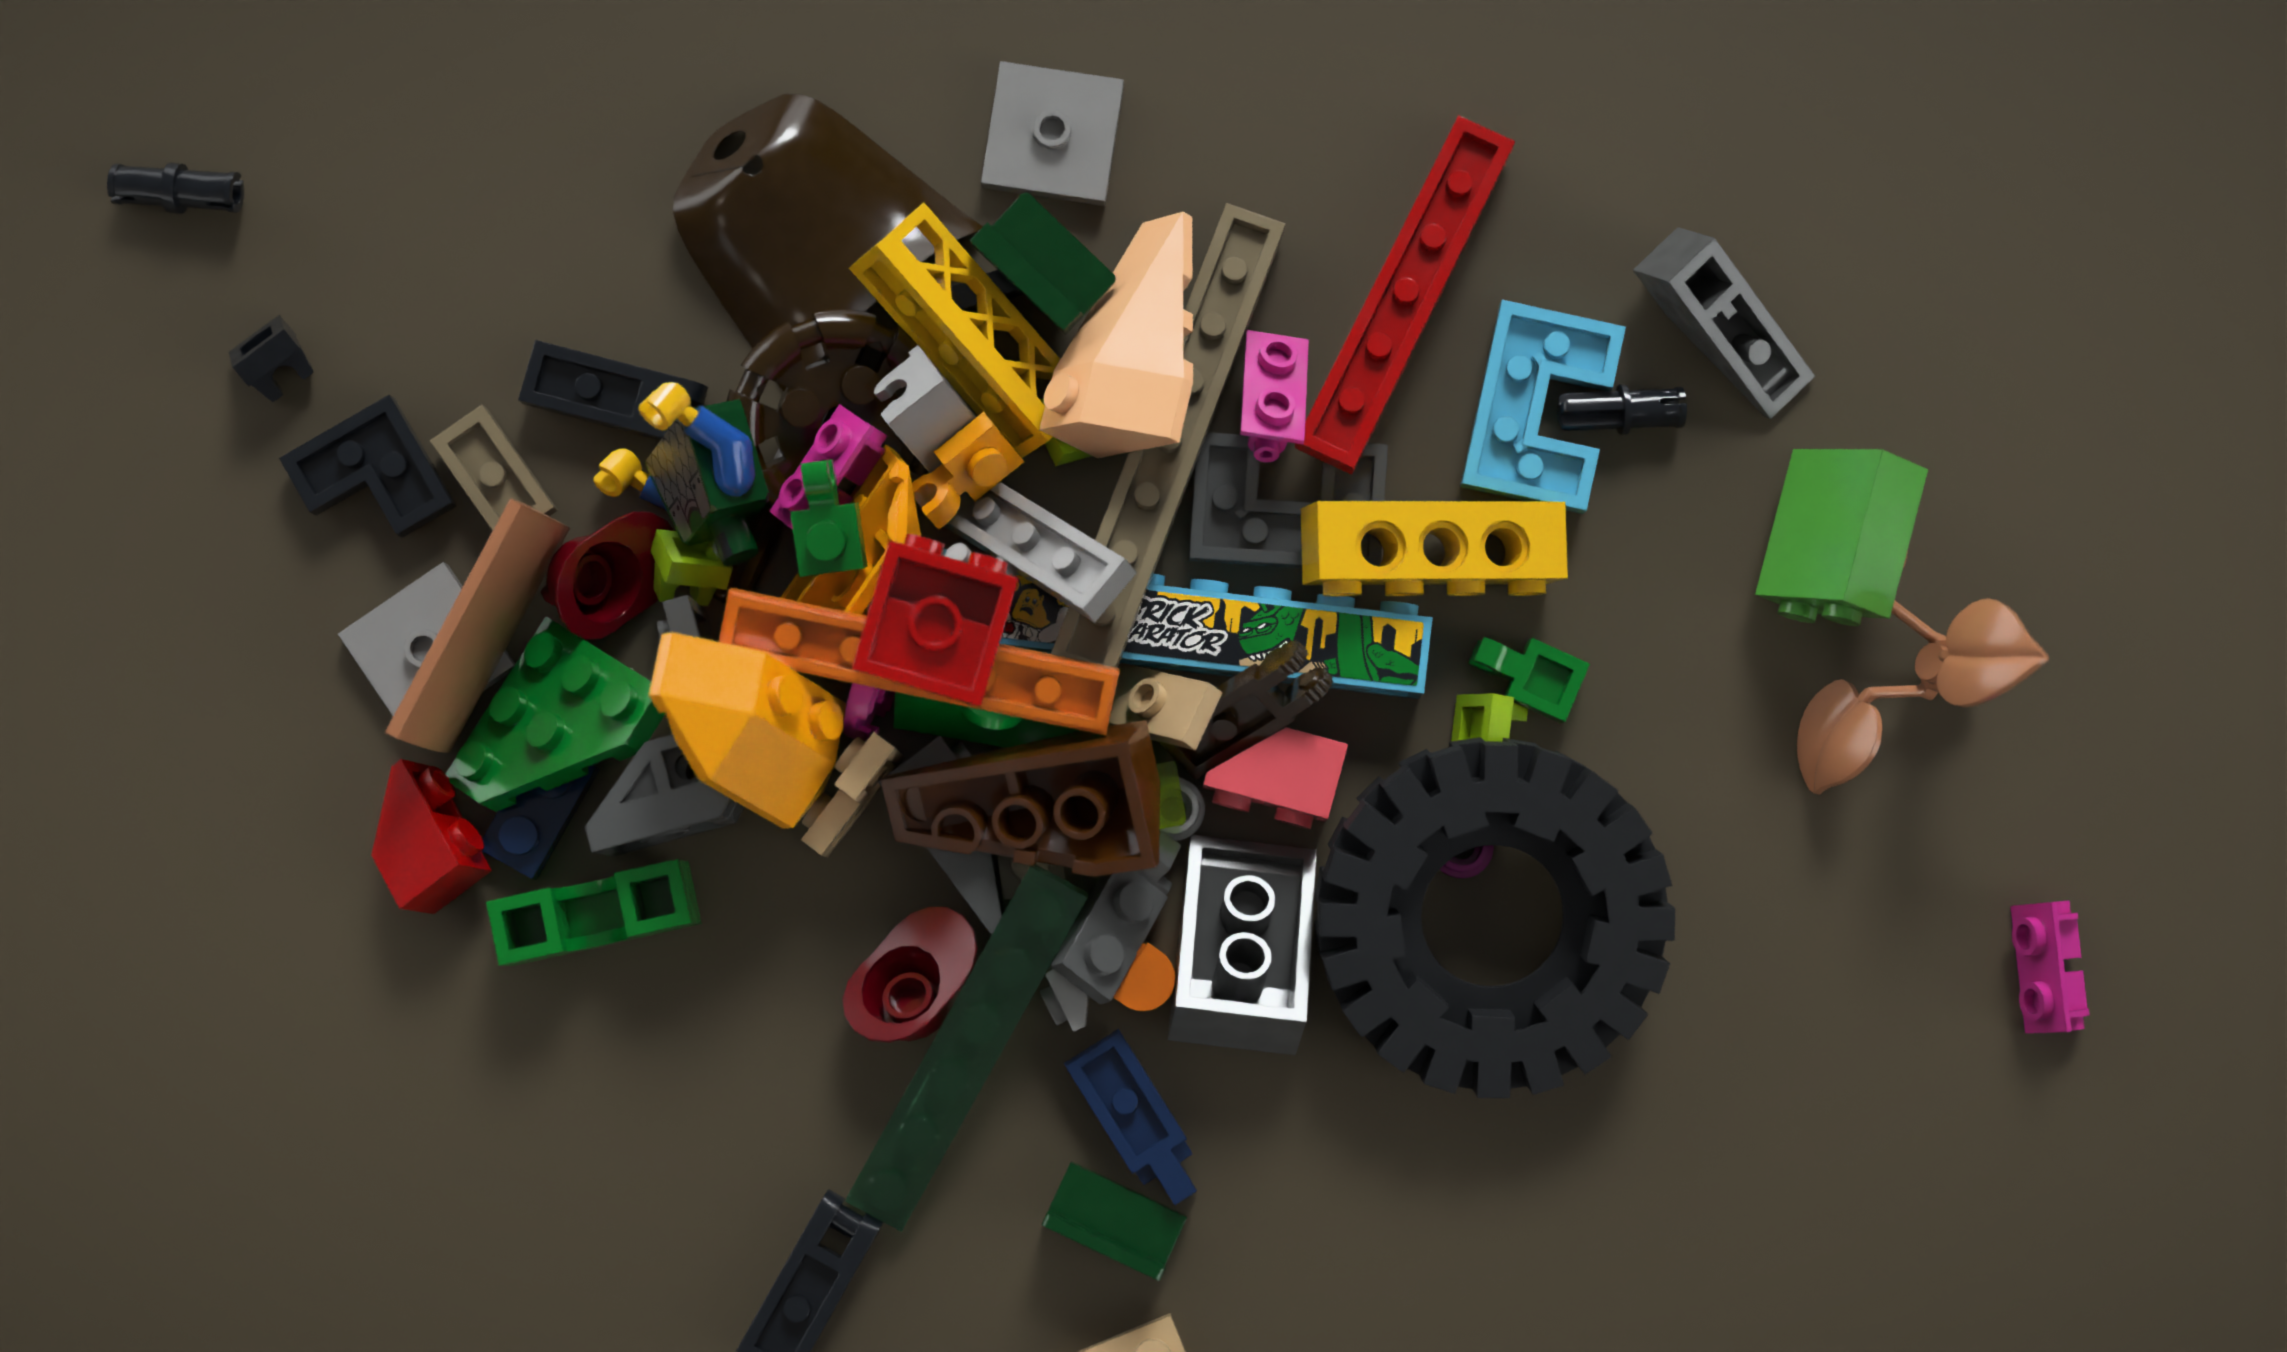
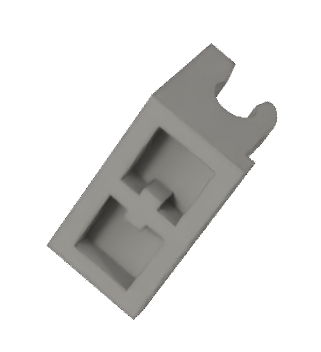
[874,345,977,473]

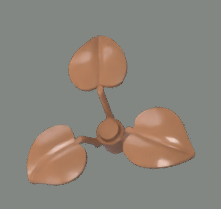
[1797,550,2049,795]

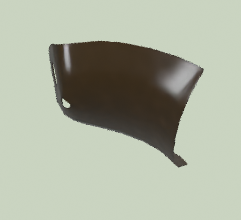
[673,94,983,392]

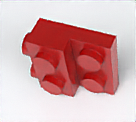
[852,533,1019,707]

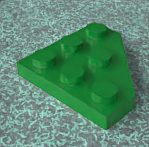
[446,616,666,812]

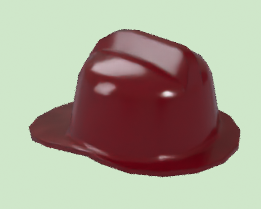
[540,511,674,639]
[842,907,977,1043]

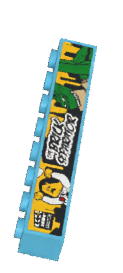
[942,549,1433,699]

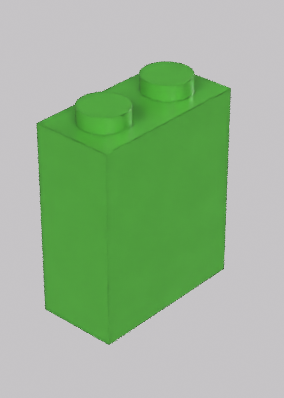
[1755,449,1928,626]

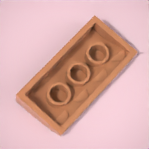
[385,498,570,753]

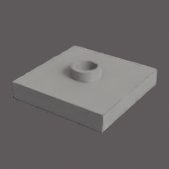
[981,61,1124,206]
[338,562,515,716]

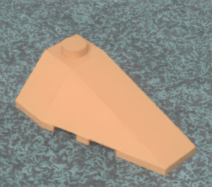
[1039,212,1193,458]

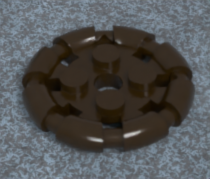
[727,309,929,523]

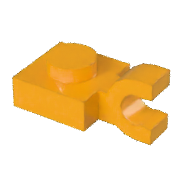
[912,411,1024,530]

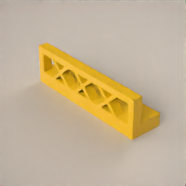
[849,202,1060,458]

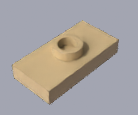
[1108,663,1223,750]

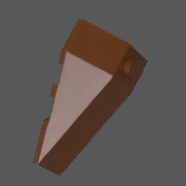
[880,720,1160,877]

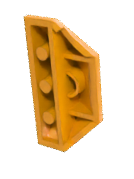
[780,444,921,616]
[649,633,846,829]

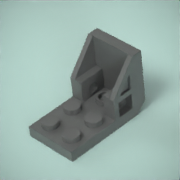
[585,595,745,857]

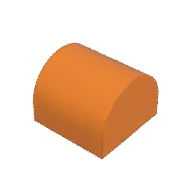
[1113,941,1175,1011]

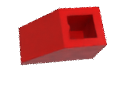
[371,759,492,914]

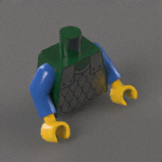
[593,382,769,566]

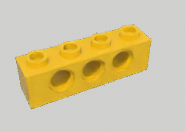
[1300,501,1568,597]

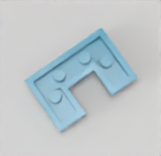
[1460,300,1626,514]

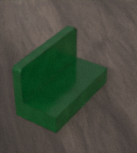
[969,192,1116,335]
[1041,1161,1187,1281]

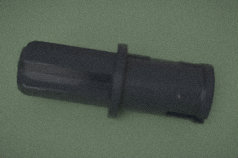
[1557,384,1687,435]

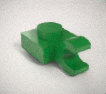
[790,459,868,577]
[1467,637,1590,724]

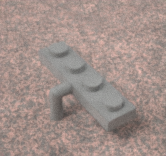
[944,482,1137,623]

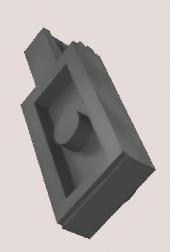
[1051,831,1181,1004]

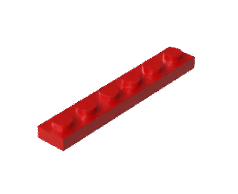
[1295,115,1515,475]

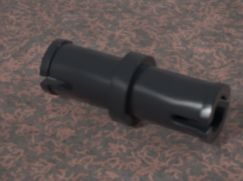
[107,163,244,214]

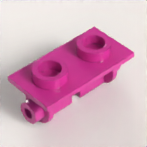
[1240,330,1309,462]
[769,404,888,530]
[2010,900,2090,1033]

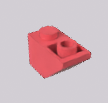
[1203,727,1348,830]

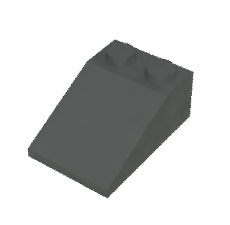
[1168,835,1317,1055]

